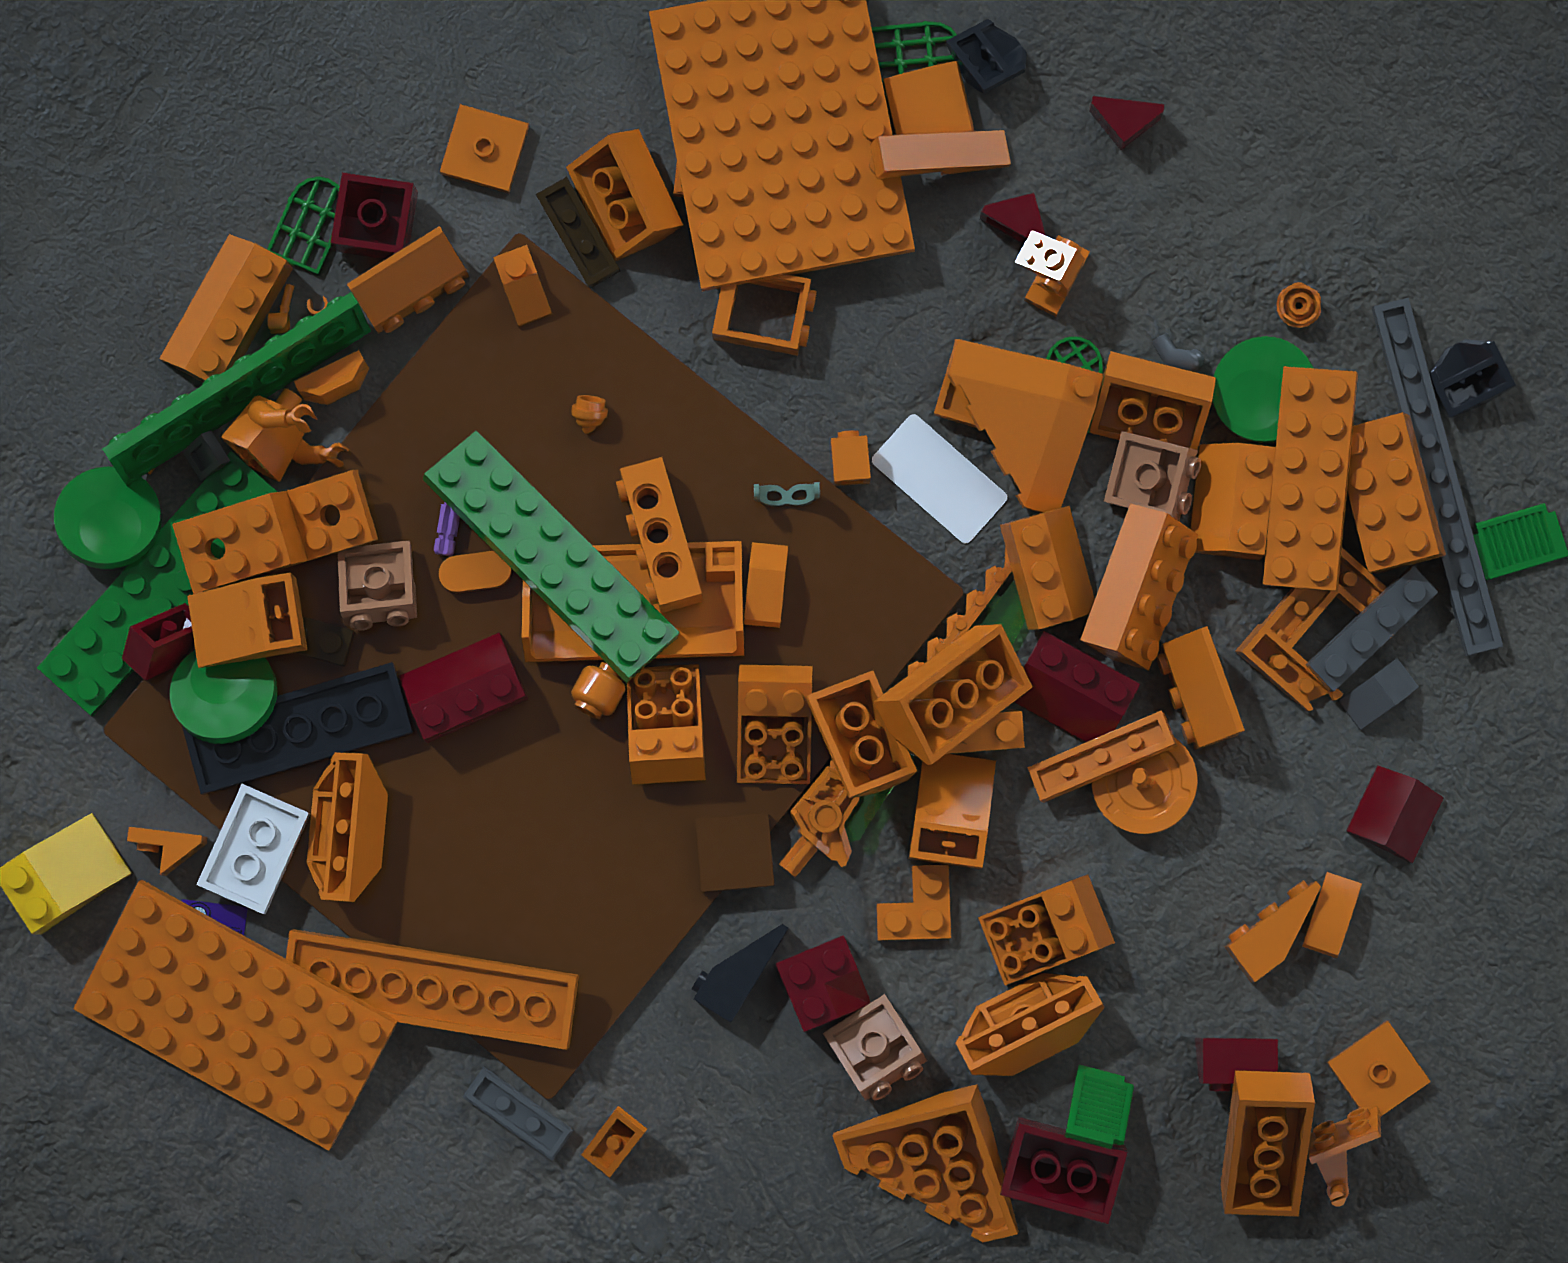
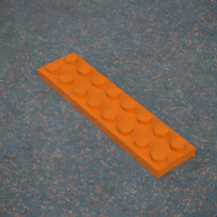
[286,929,579,1050]

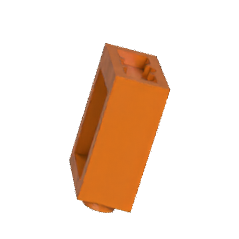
[712,274,817,356]

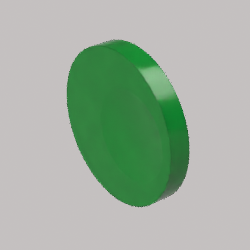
[1213,336,1314,443]
[54,467,162,569]
[170,650,277,744]

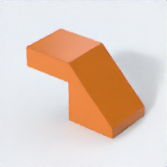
[744,542,788,628]

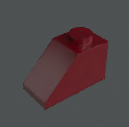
[122,603,194,681]

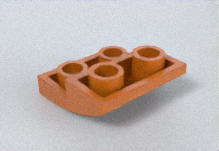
[883,61,975,135]

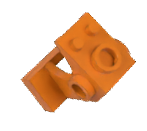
[1015,231,1090,317]

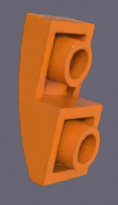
[1302,872,1362,958]

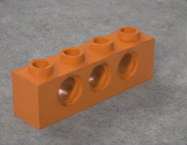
[616,457,703,614]

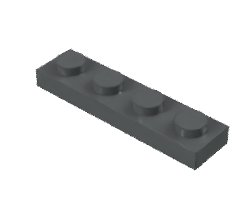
[1306,566,1438,692]

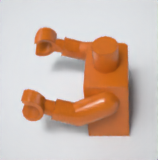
[221,388,349,482]

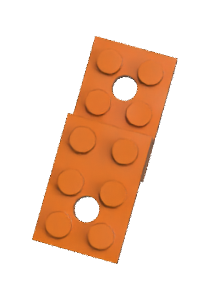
[172,469,378,594]

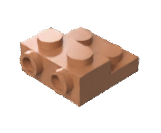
[1104,431,1201,521]
[338,540,417,630]
[823,994,927,1101]

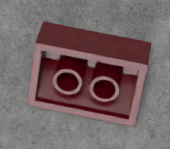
[1014,631,1140,742]
[399,632,528,743]
[1000,1117,1128,1224]

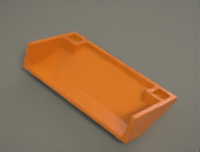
[522,541,744,662]

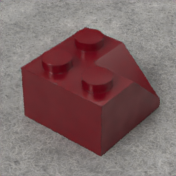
[330,172,418,259]
[776,935,871,1032]
[1195,1038,1278,1091]

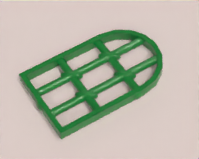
[872,21,957,84]
[267,176,340,275]

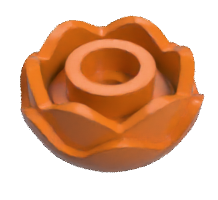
[1277,282,1321,328]

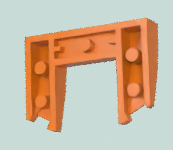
[1235,548,1391,711]

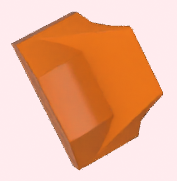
[294,350,369,405]

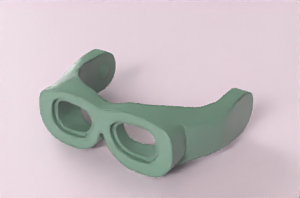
[754,482,820,507]

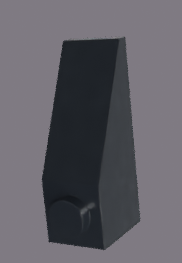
[692,924,789,1022]

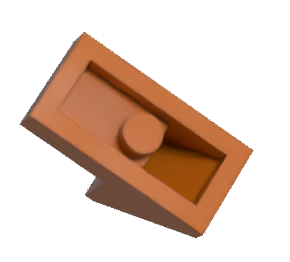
[493,245,552,327]
[127,827,208,876]
[581,1106,647,1178]

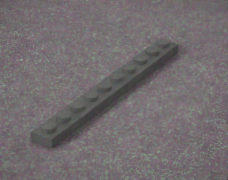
[1372,297,1503,656]

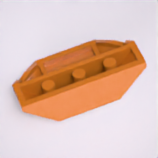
[307,752,388,902]
[956,973,1104,1076]

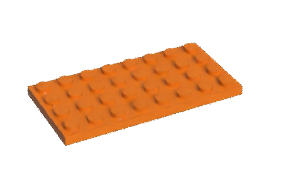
[73,880,398,1151]

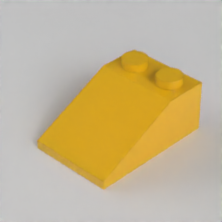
[0,813,132,935]

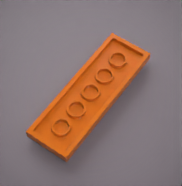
[1263,366,1358,592]

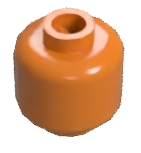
[571,662,626,720]

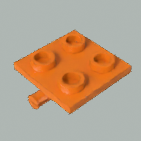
[1308,1106,1381,1207]

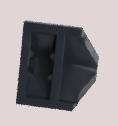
[946,19,1027,94]
[1429,339,1517,418]

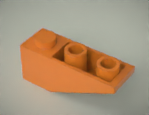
[1225,880,1321,983]

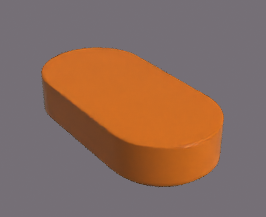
[439,551,512,593]

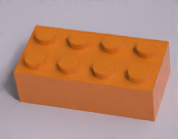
[1347,412,1446,574]
[1080,503,1198,671]
[1221,1071,1315,1216]

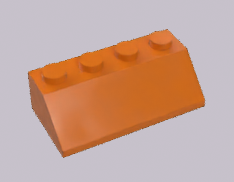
[159,234,293,383]
[874,624,1033,765]

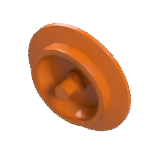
[1092,737,1198,834]

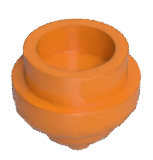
[571,395,608,434]

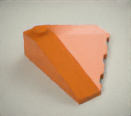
[947,339,1103,513]
[832,1084,1019,1242]

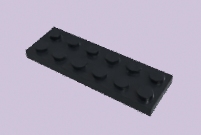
[182,662,414,795]

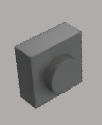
[182,431,230,482]

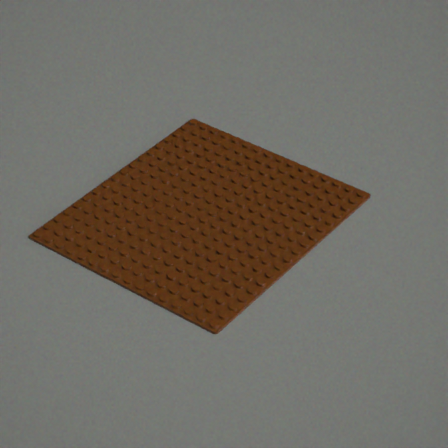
[104,233,963,1099]

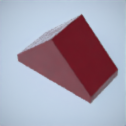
[1089,96,1165,150]
[980,193,1046,244]

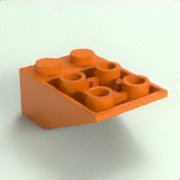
[187,572,307,668]
[627,664,706,785]
[737,665,813,784]
[908,754,996,869]
[978,874,1115,985]

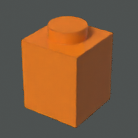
[831,430,871,486]

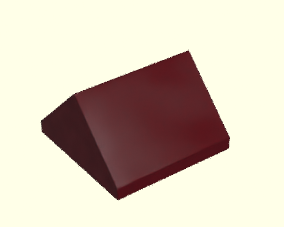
[1346,765,1444,863]

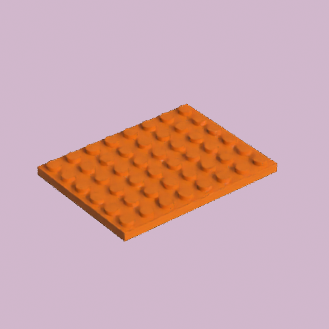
[649,0,915,292]

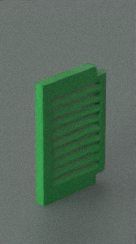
[1473,503,1568,581]
[1064,1064,1134,1149]

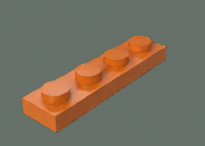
[1027,710,1177,803]

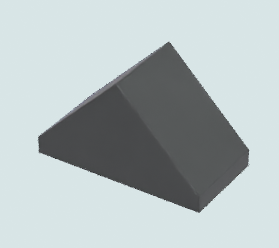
[1338,658,1419,730]

